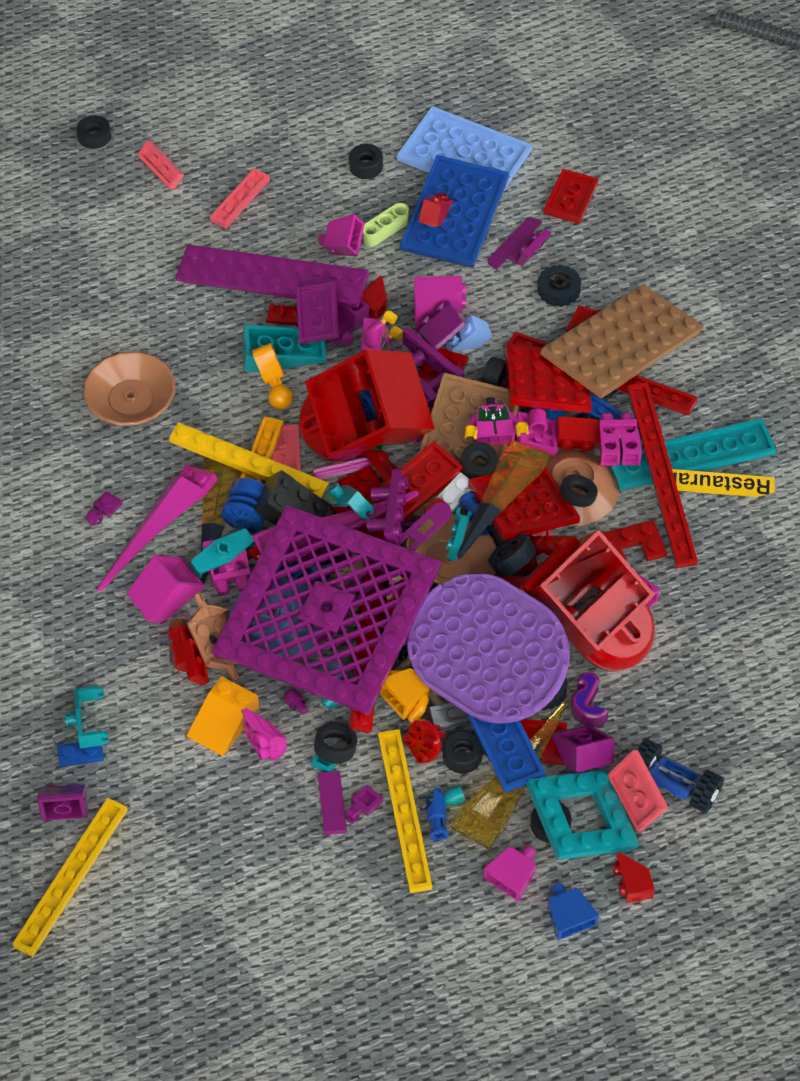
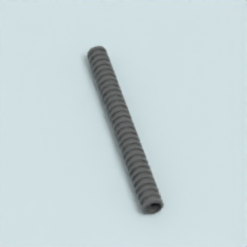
[714,9,800,49]

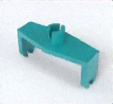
[322,483,373,519]
[189,528,254,579]
[65,686,109,749]

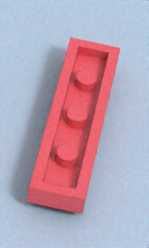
[210,168,270,229]

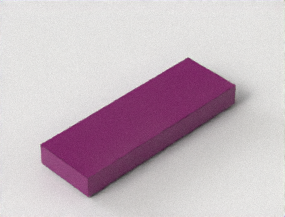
[318,771,347,835]

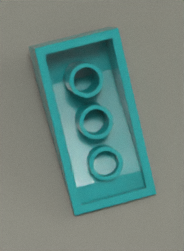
[242,325,326,372]

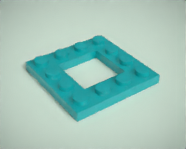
[526,770,640,860]

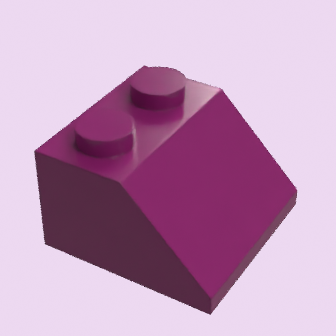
[419,300,466,350]
[552,725,614,773]
[37,783,87,821]

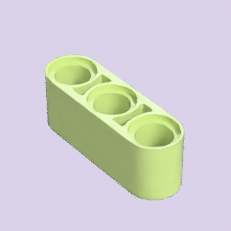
[362,203,409,247]

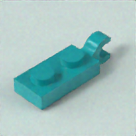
[446,507,471,562]

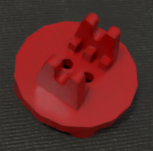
[404,719,445,764]

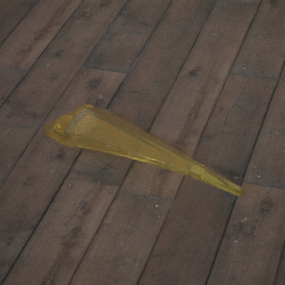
[451,702,567,850]

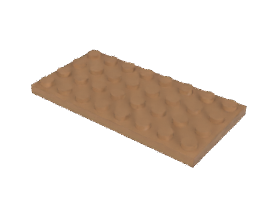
[541,284,703,399]
[410,373,520,519]

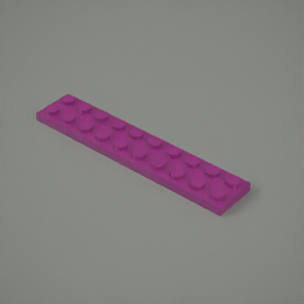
[175,244,369,308]

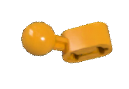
[252,343,293,410]

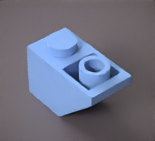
[445,315,492,352]

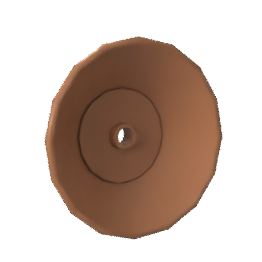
[83,352,175,426]
[535,450,619,526]
[406,514,497,585]

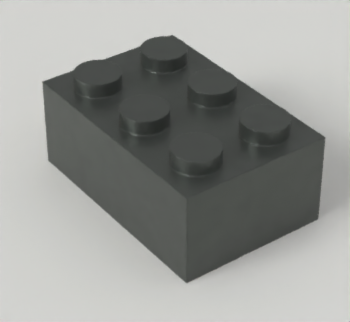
[254,470,330,526]

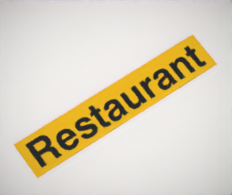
[653,469,775,497]

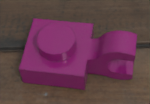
[345,785,383,824]

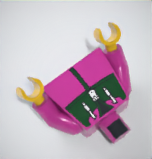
[361,311,403,352]
[464,397,529,445]

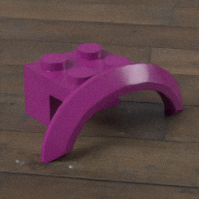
[327,299,370,347]

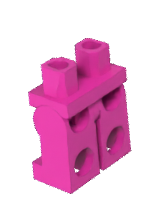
[599,413,642,466]
[202,539,251,596]

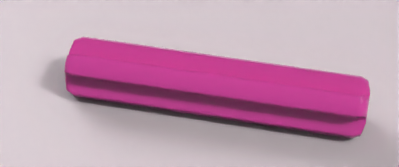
[313,457,373,480]

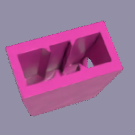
[318,214,365,256]
[484,845,536,902]

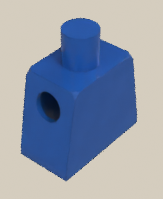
[547,883,599,941]

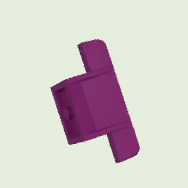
[488,217,551,270]

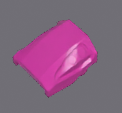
[241,708,287,761]

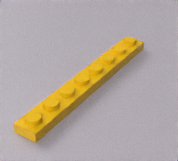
[169,422,329,499]
[378,729,432,893]
[12,798,127,957]

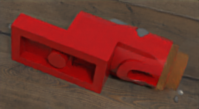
[168,619,209,686]

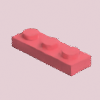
[138,140,184,189]

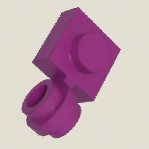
[86,491,123,526]

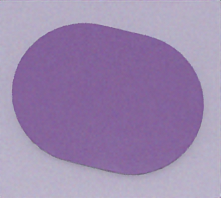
[407,573,570,724]

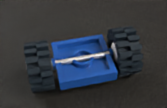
[636,738,724,814]

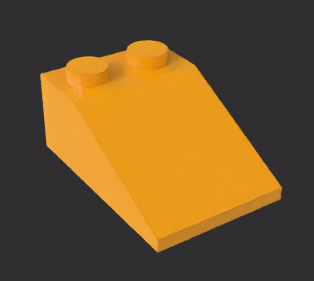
[186,676,259,756]

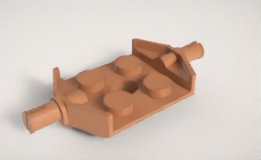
[187,593,240,682]

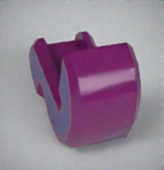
[571,672,608,727]

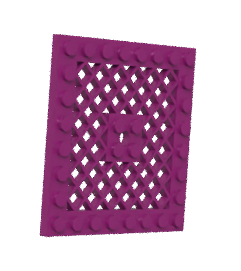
[212,505,442,715]

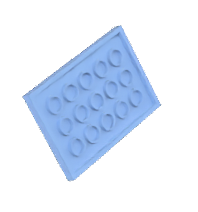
[397,106,532,189]

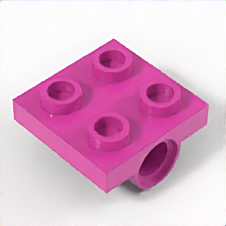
[516,408,558,456]

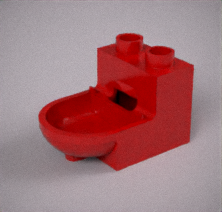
[299,349,435,462]
[526,529,655,672]

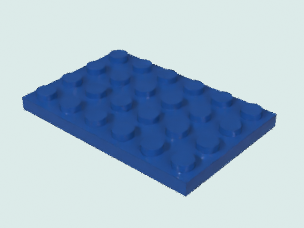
[400,155,510,268]

